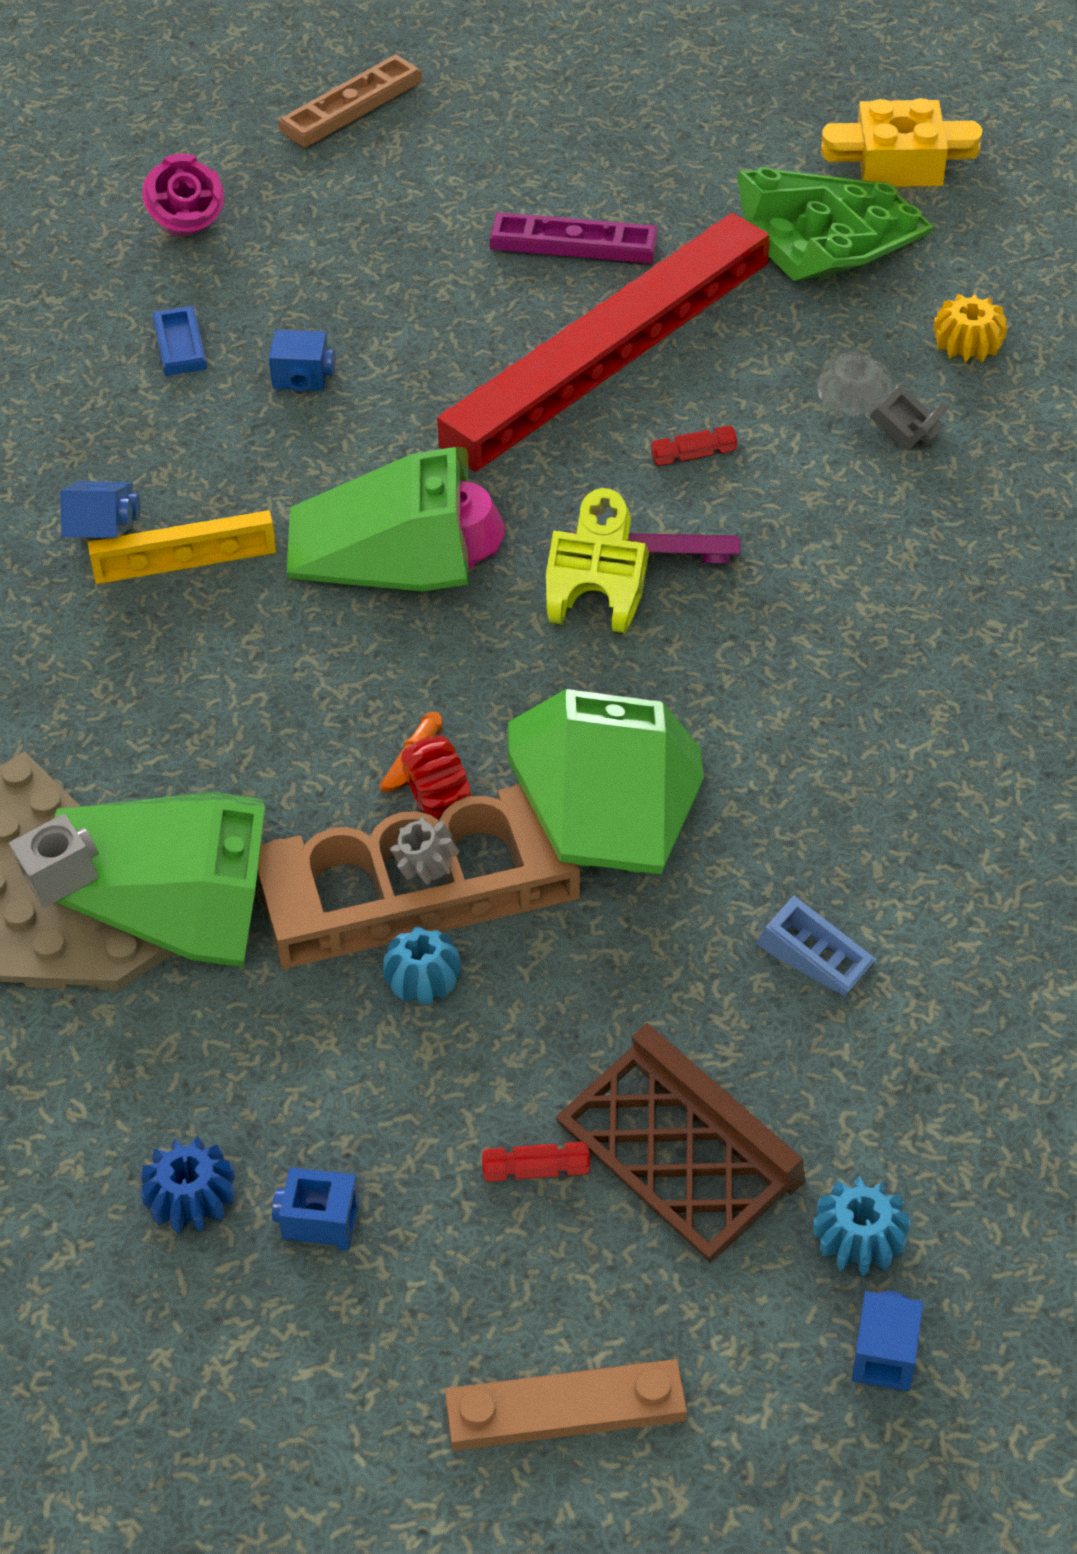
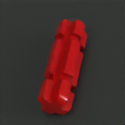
[651,425,737,466]
[482,1142,590,1182]

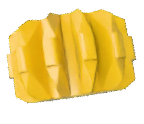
[933,294,1008,364]

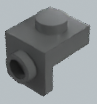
[869,384,949,451]

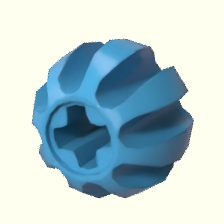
[383,926,461,1006]

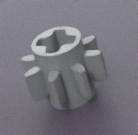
[390,817,459,884]

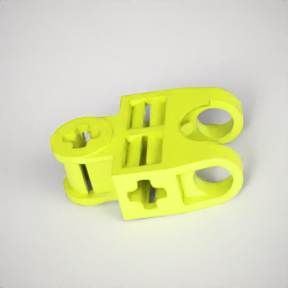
[546,488,649,634]

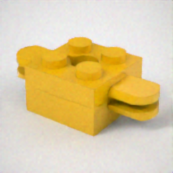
[821,98,983,187]

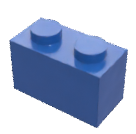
[60,481,141,538]

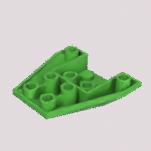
[737,167,934,281]
[286,447,468,592]
[507,689,704,875]
[55,792,265,967]

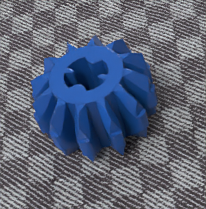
[140,1136,235,1234]

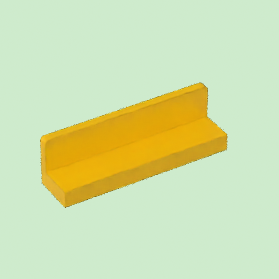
[87,510,277,584]

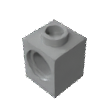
[8,813,99,908]

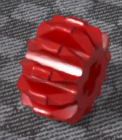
[401,734,471,820]

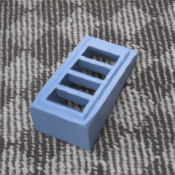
[756,895,876,997]

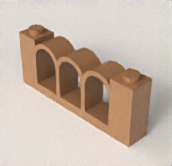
[257,783,580,969]

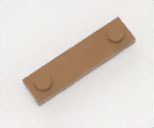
[278,54,422,148]
[445,1359,687,1451]

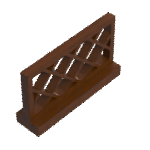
[556,1023,806,1262]

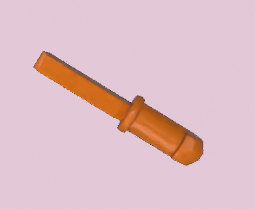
[379,712,443,793]

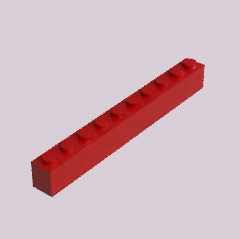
[437,213,770,472]

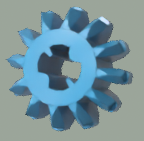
[813,1175,911,1277]

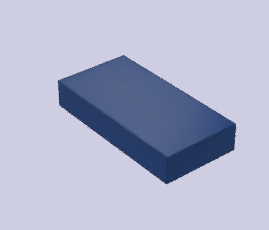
[152,306,207,376]

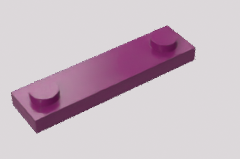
[489,212,658,264]
[568,532,740,563]

